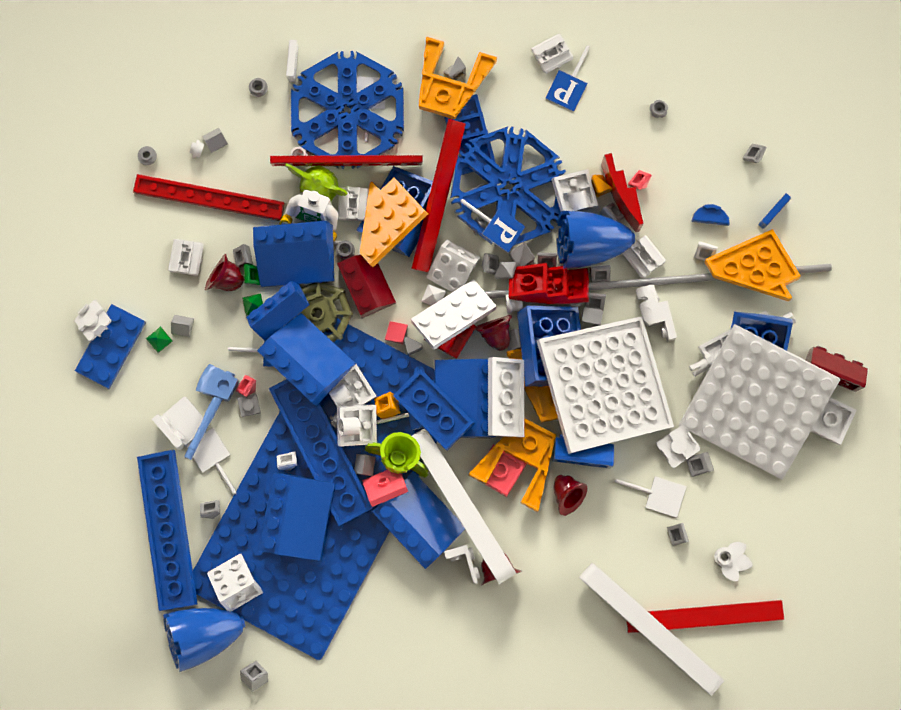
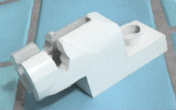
[636,285,677,342]

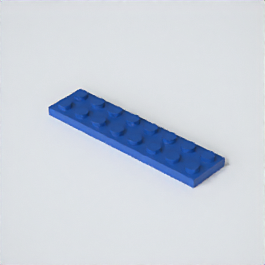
[269,379,374,526]
[137,450,198,611]

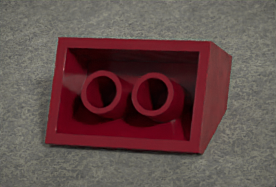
[337,254,396,318]
[805,346,868,392]

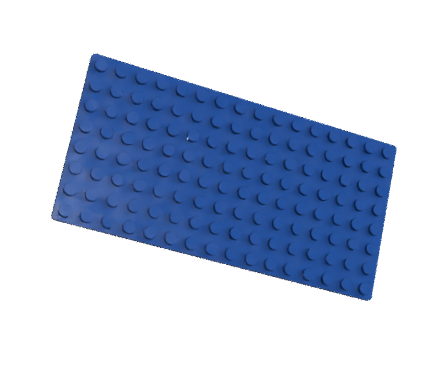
[193,318,438,660]

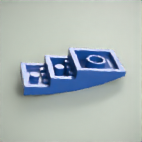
[444,94,496,175]

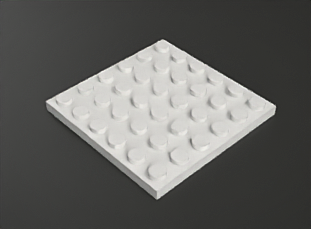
[537,316,674,454]
[679,324,840,480]

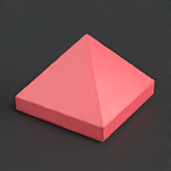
[628,170,652,190]
[236,375,256,397]

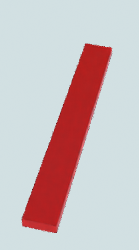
[411,119,466,272]
[270,155,423,166]
[133,174,285,221]
[626,600,784,633]

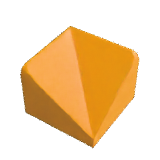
[591,175,612,197]
[374,392,400,419]

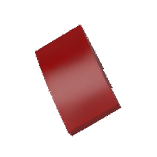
[601,153,644,232]
[509,263,589,304]

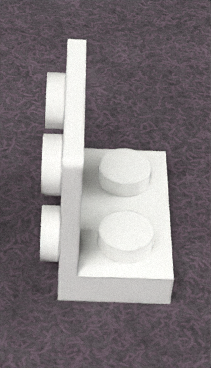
[427,240,480,292]
[152,397,203,450]
[444,545,480,584]
[207,554,263,611]

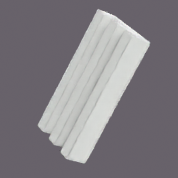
[286,40,298,82]

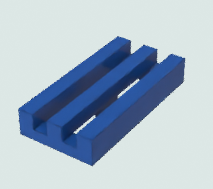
[758,193,791,229]

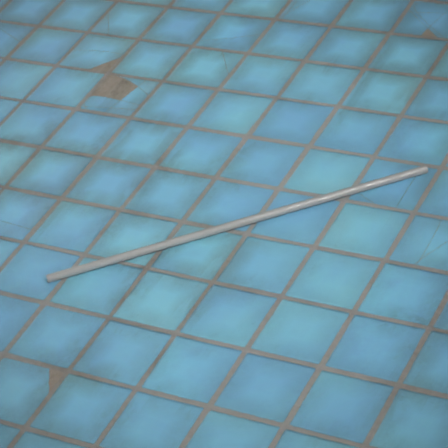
[484,264,832,298]

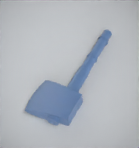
[184,364,239,460]

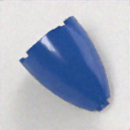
[556,211,635,268]
[163,608,245,672]

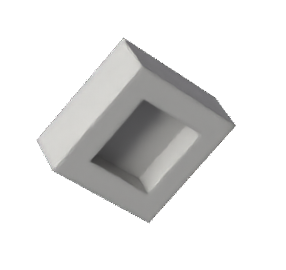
[237,394,261,417]

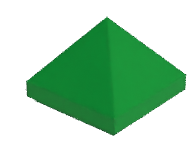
[244,264,260,285]
[242,293,263,316]
[146,326,173,353]

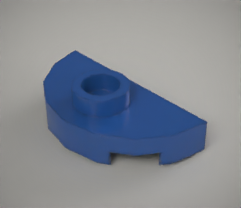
[691,204,730,226]

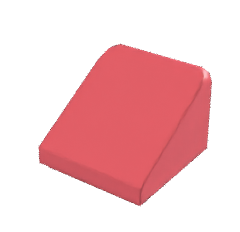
[385,321,408,345]

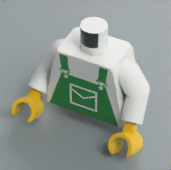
[279,190,338,242]

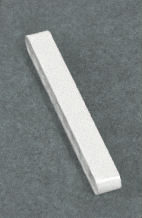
[412,428,516,584]
[579,563,724,696]

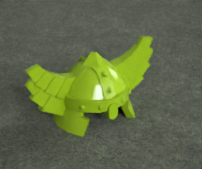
[285,163,348,201]
[365,432,429,478]

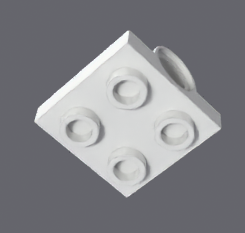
[551,169,598,211]
[329,364,377,407]
[337,405,377,447]

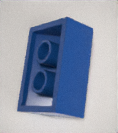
[246,281,309,341]
[552,434,614,469]

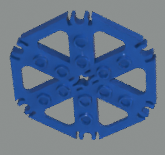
[291,51,404,169]
[450,126,566,247]

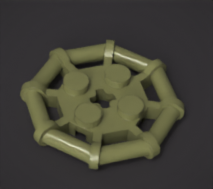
[289,282,353,342]

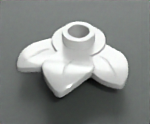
[714,542,753,581]

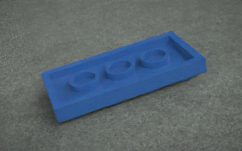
[75,304,146,389]
[393,368,475,451]

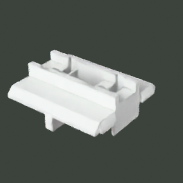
[531,34,573,73]
[338,186,369,221]
[622,236,666,278]
[168,239,204,276]
[74,299,111,341]
[656,426,700,468]

